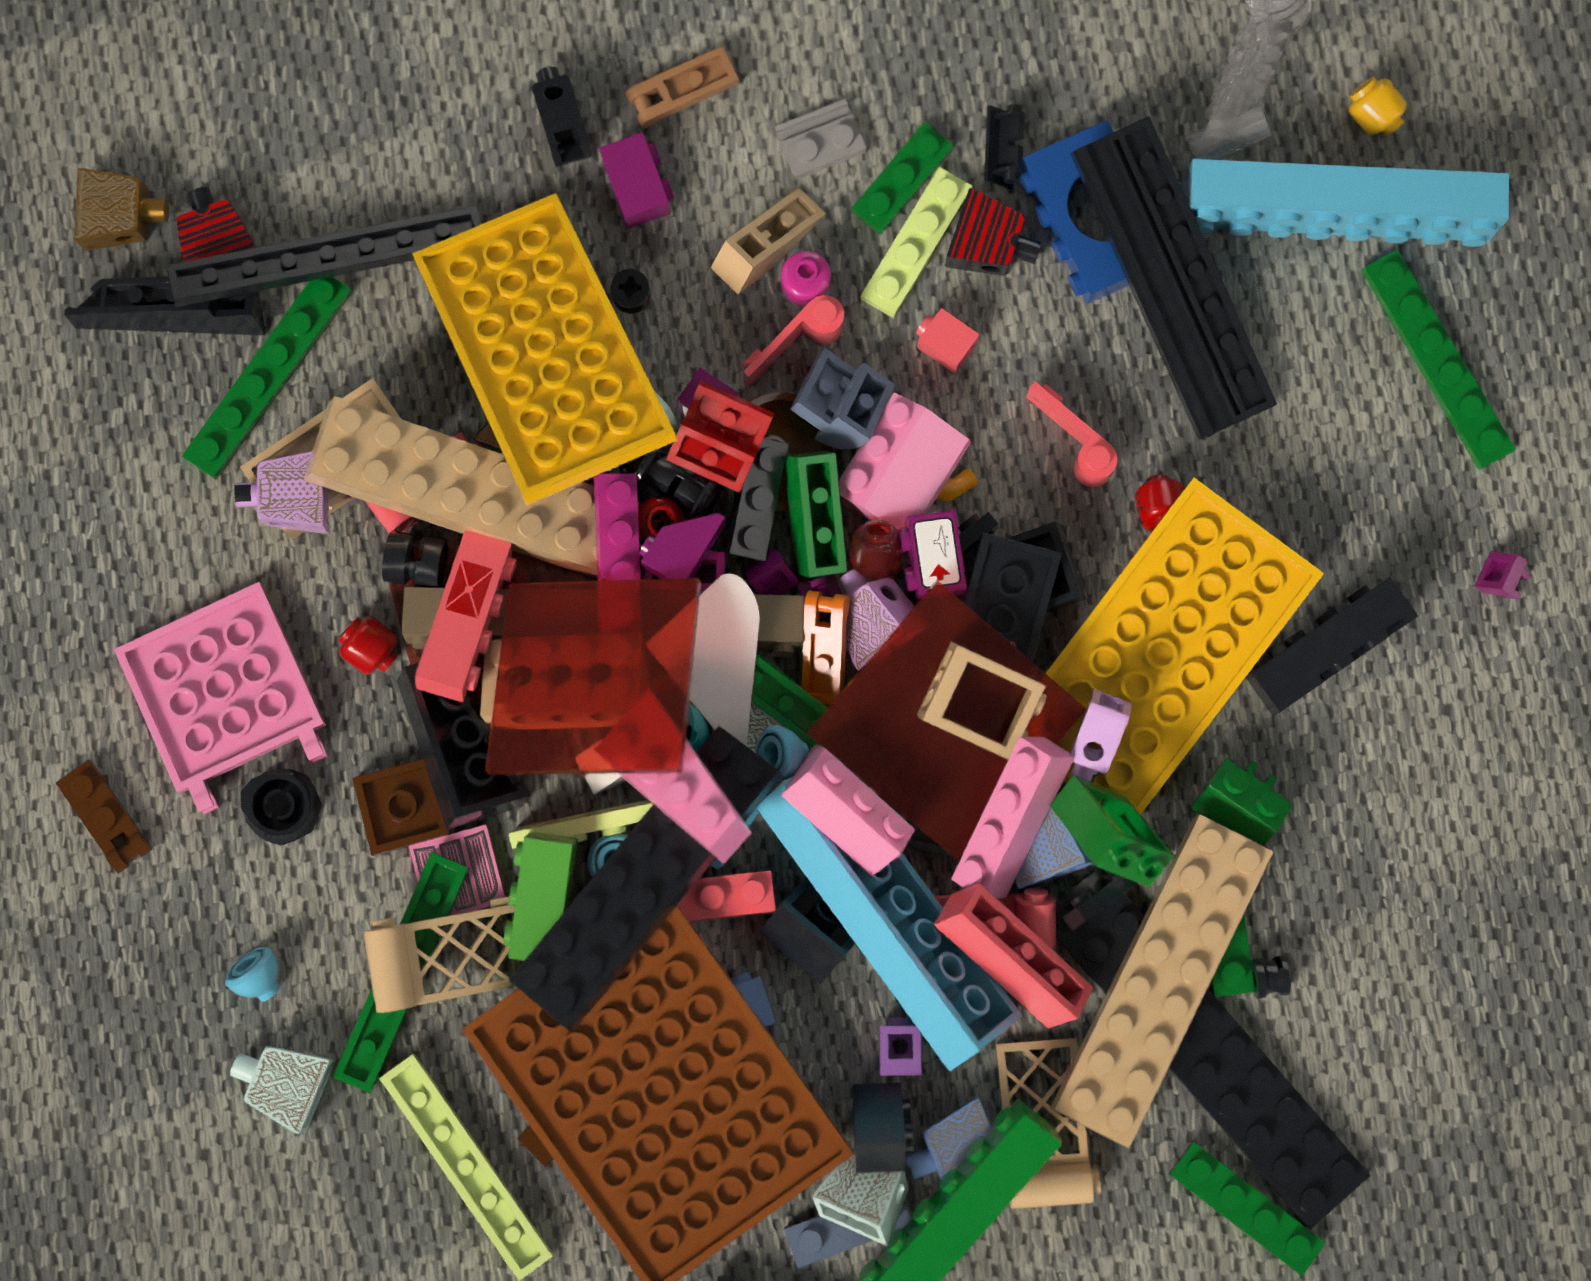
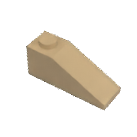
[711,187,826,294]

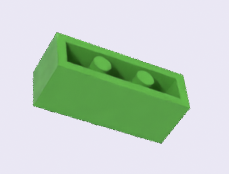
[504,832,578,960]

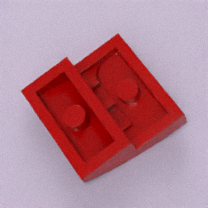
[666,380,775,492]

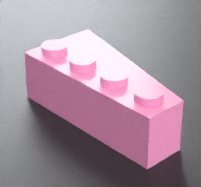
[595,690,752,864]

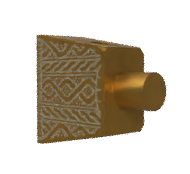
[75,168,169,250]

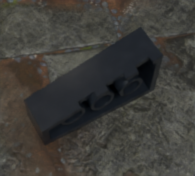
[1246,577,1418,717]
[396,662,532,829]

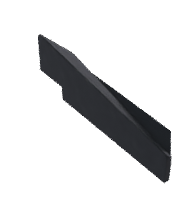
[64,276,265,335]

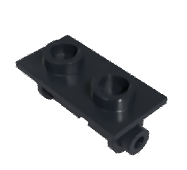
[984,104,1026,189]

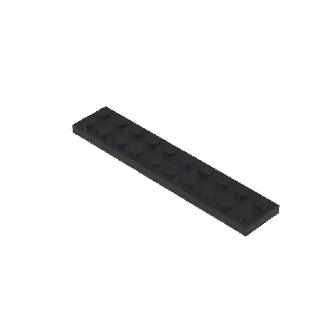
[1056,867,1371,1230]

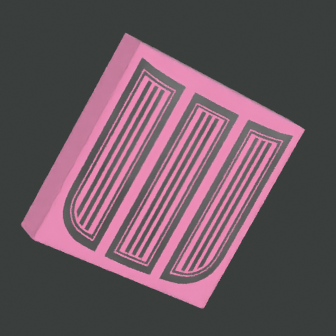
[409,824,506,915]

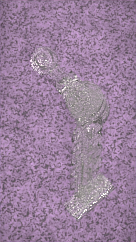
[1186,0,1314,160]

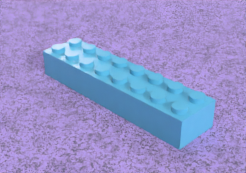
[1181,159,1509,247]
[757,777,1023,1071]

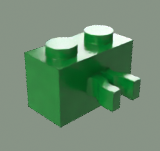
[1190,758,1293,846]

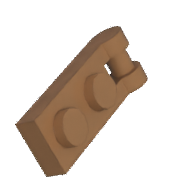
[625,46,739,128]

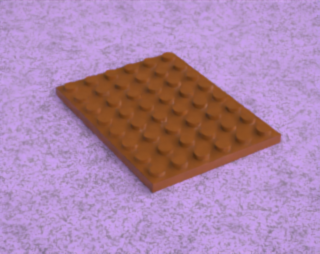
[461,904,854,1281]

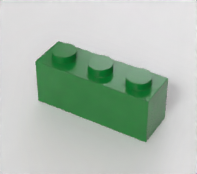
[785,451,847,577]

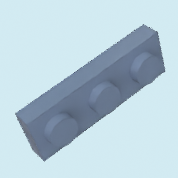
[784,1202,911,1268]

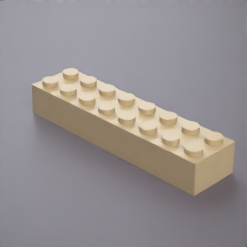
[303,396,640,579]
[1050,815,1273,1148]

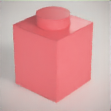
[916,308,980,374]

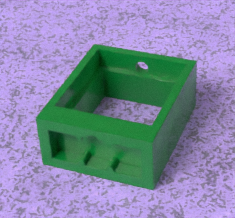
[1049,775,1175,887]

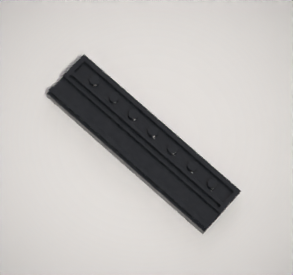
[1070,116,1277,440]

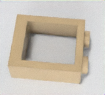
[917,642,1046,759]

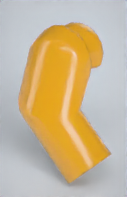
[936,468,979,502]

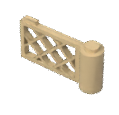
[363,896,524,1013]
[995,1038,1100,1209]

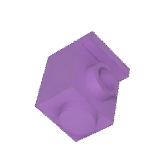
[879,1018,921,1075]

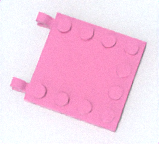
[114,582,328,815]

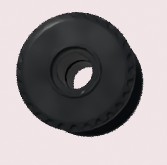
[635,442,724,521]

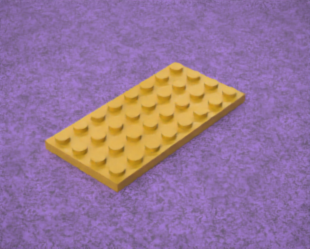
[412,193,677,505]
[1025,478,1324,814]

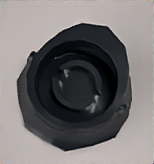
[240,769,322,846]

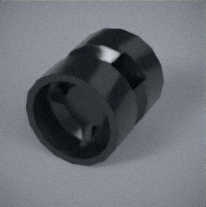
[382,531,448,588]

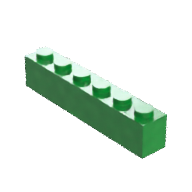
[858,1099,1062,1281]

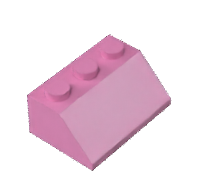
[838,393,971,536]
[781,744,915,876]

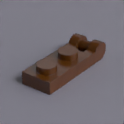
[56,759,152,874]

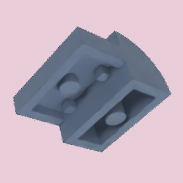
[790,348,895,449]

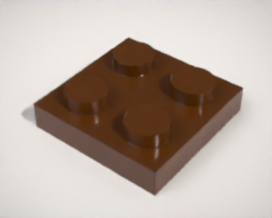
[352,759,451,856]

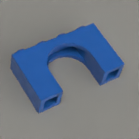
[1019,120,1129,304]

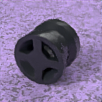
[610,268,651,314]
[1251,955,1291,999]

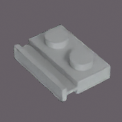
[775,98,867,180]

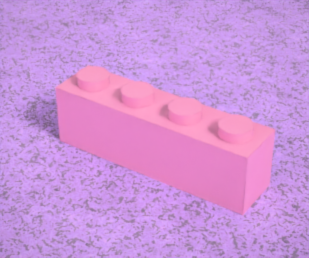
[951,737,1075,899]

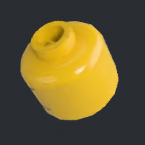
[1349,77,1407,136]

